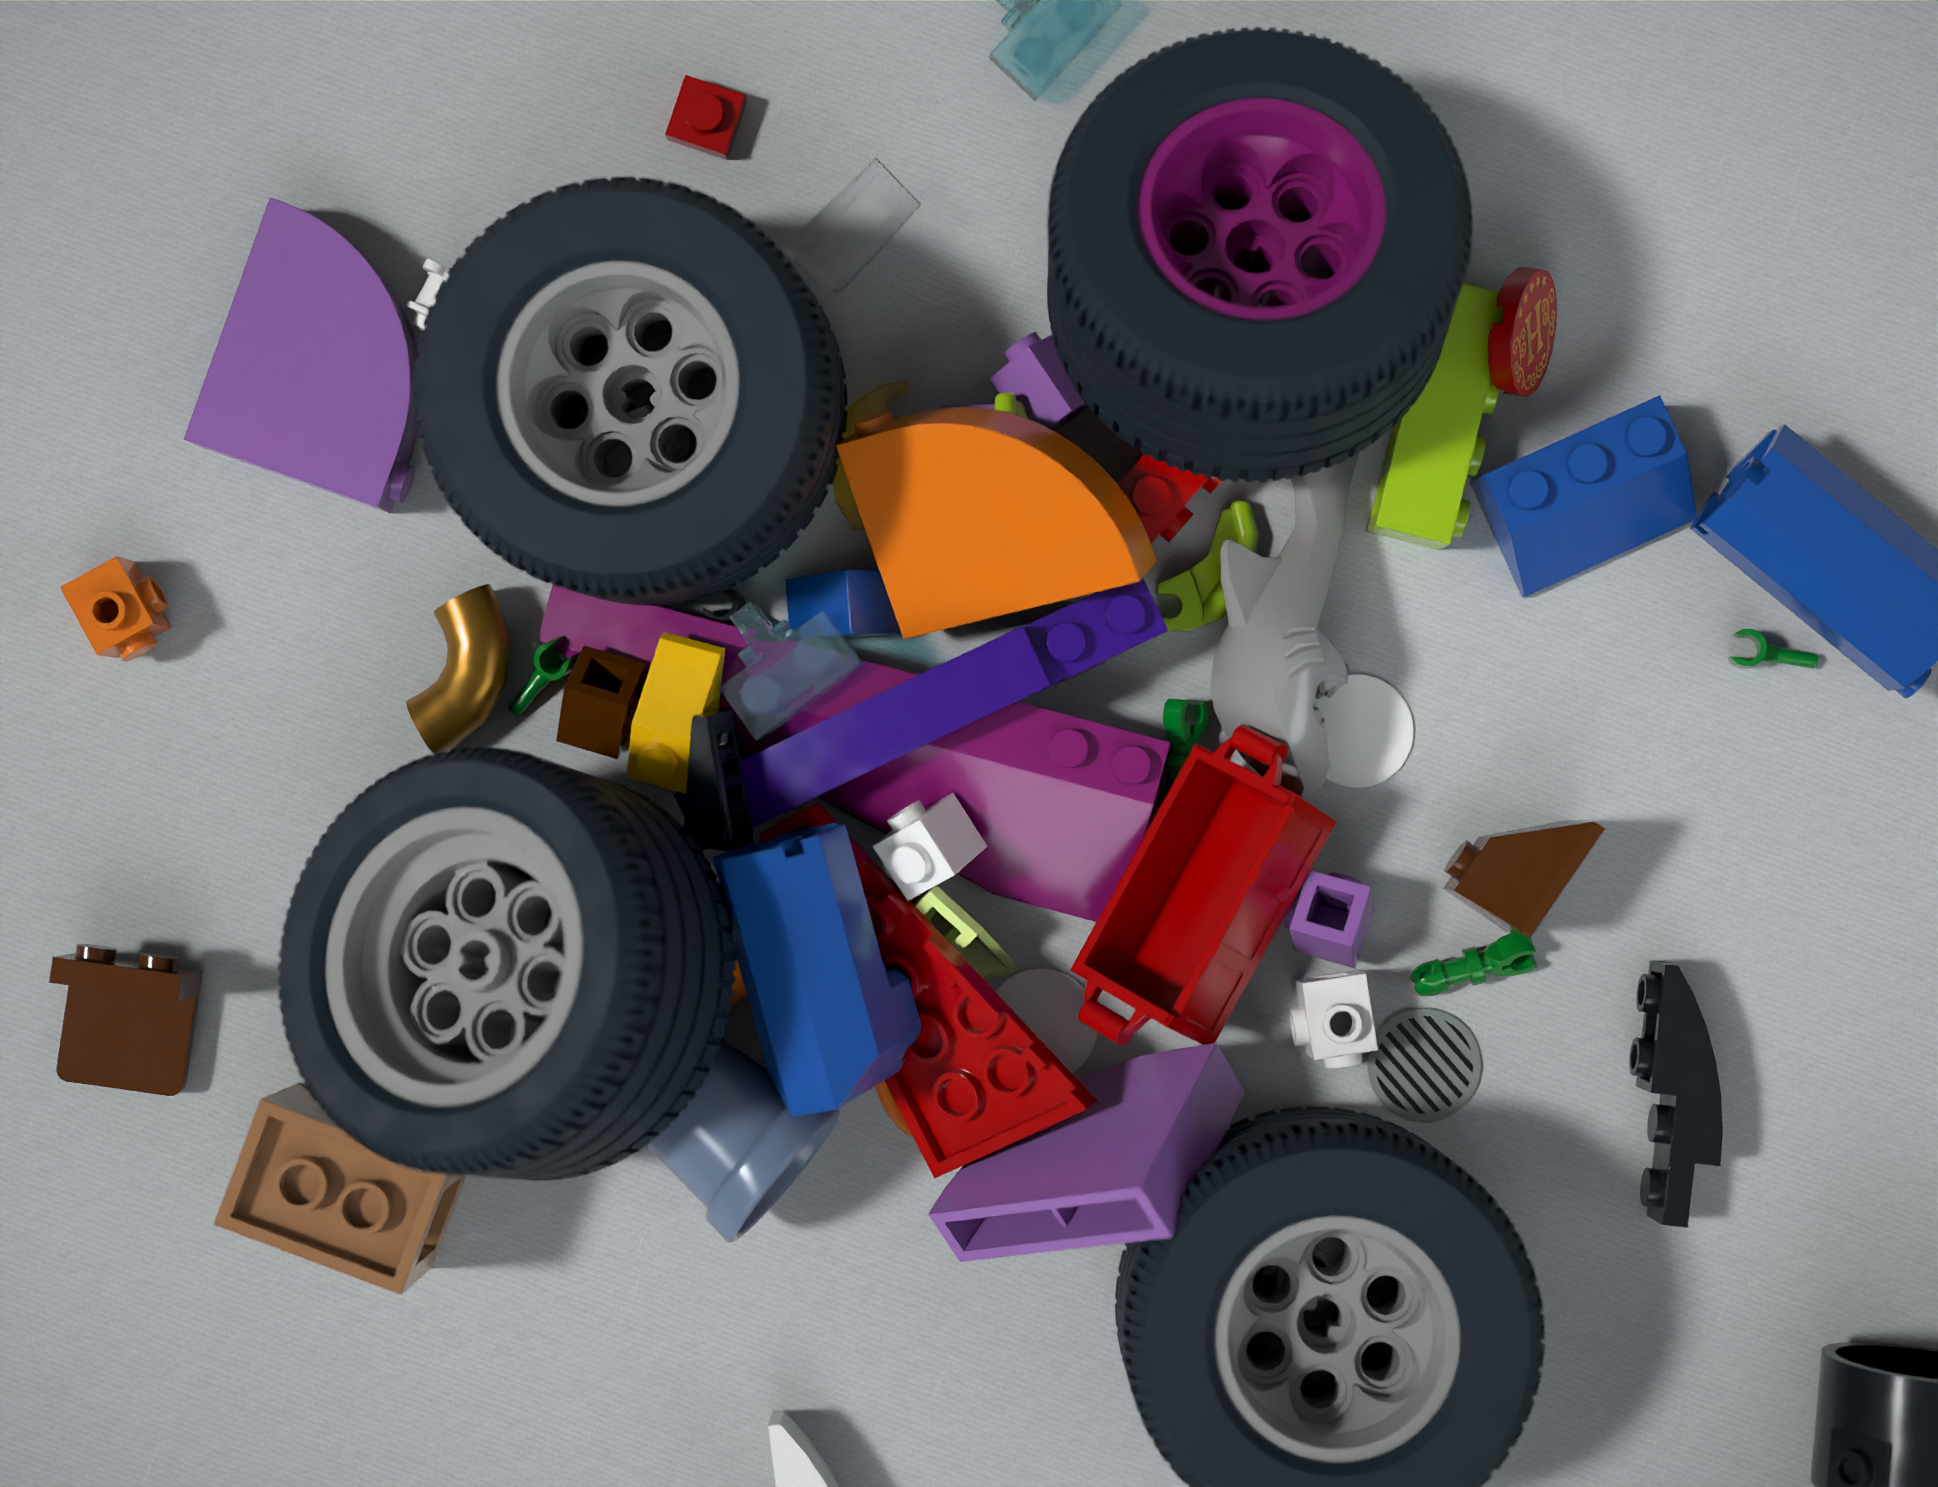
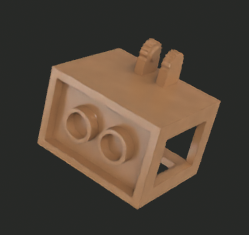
[213,1083,466,1295]

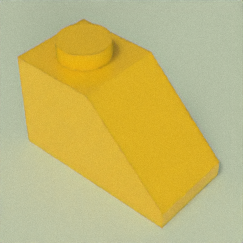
[627,632,725,794]

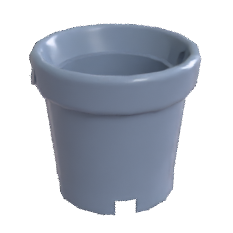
[646,1038,840,1242]

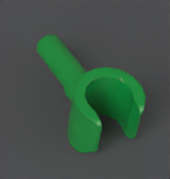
[1728,629,1817,669]
[508,636,580,716]

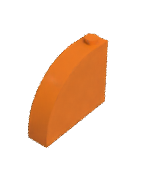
[836,407,1157,639]

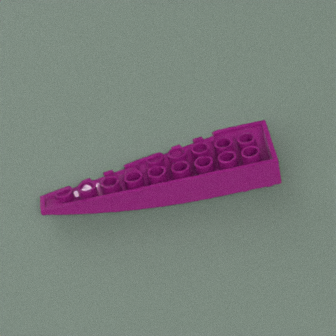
[537,585,1170,922]

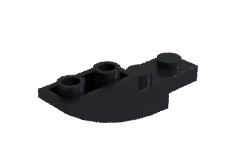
[1629,961,1723,1228]

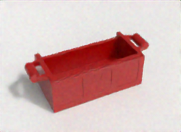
[1070,724,1337,1046]

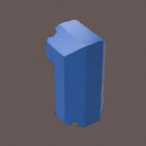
[710,823,922,1117]

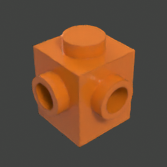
[60,556,171,662]

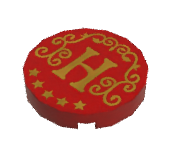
[1488,267,1557,397]

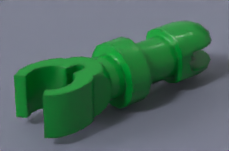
[1161,698,1208,804]
[1410,933,1538,997]

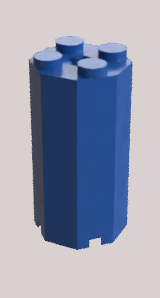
[1690,424,1938,699]

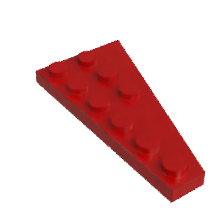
[759,803,1098,1179]

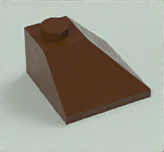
[1443,820,1605,938]

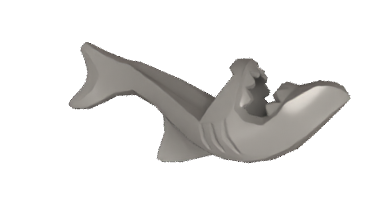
[1210,452,1360,799]

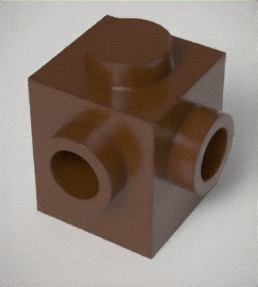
[556,645,645,760]

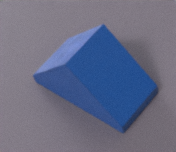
[785,570,902,643]

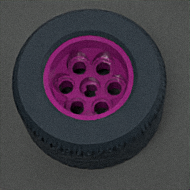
[1047,27,1473,483]

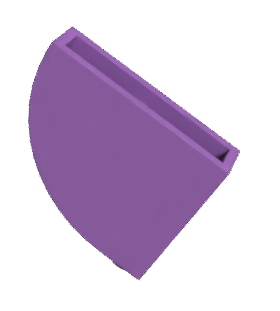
[184,197,419,514]
[928,1043,1246,1262]

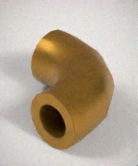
[406,584,511,754]

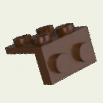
[49,944,203,1096]

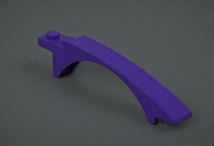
[674,578,1168,851]

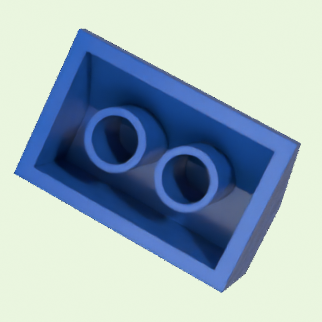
[1470,395,1697,598]

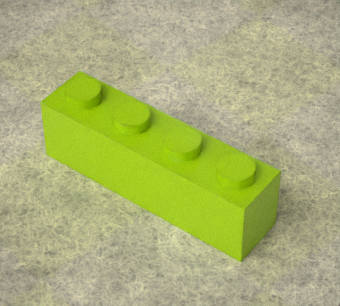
[1366,283,1505,550]

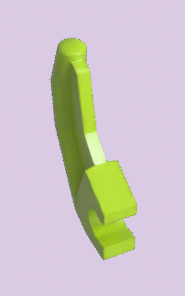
[1156,500,1259,632]

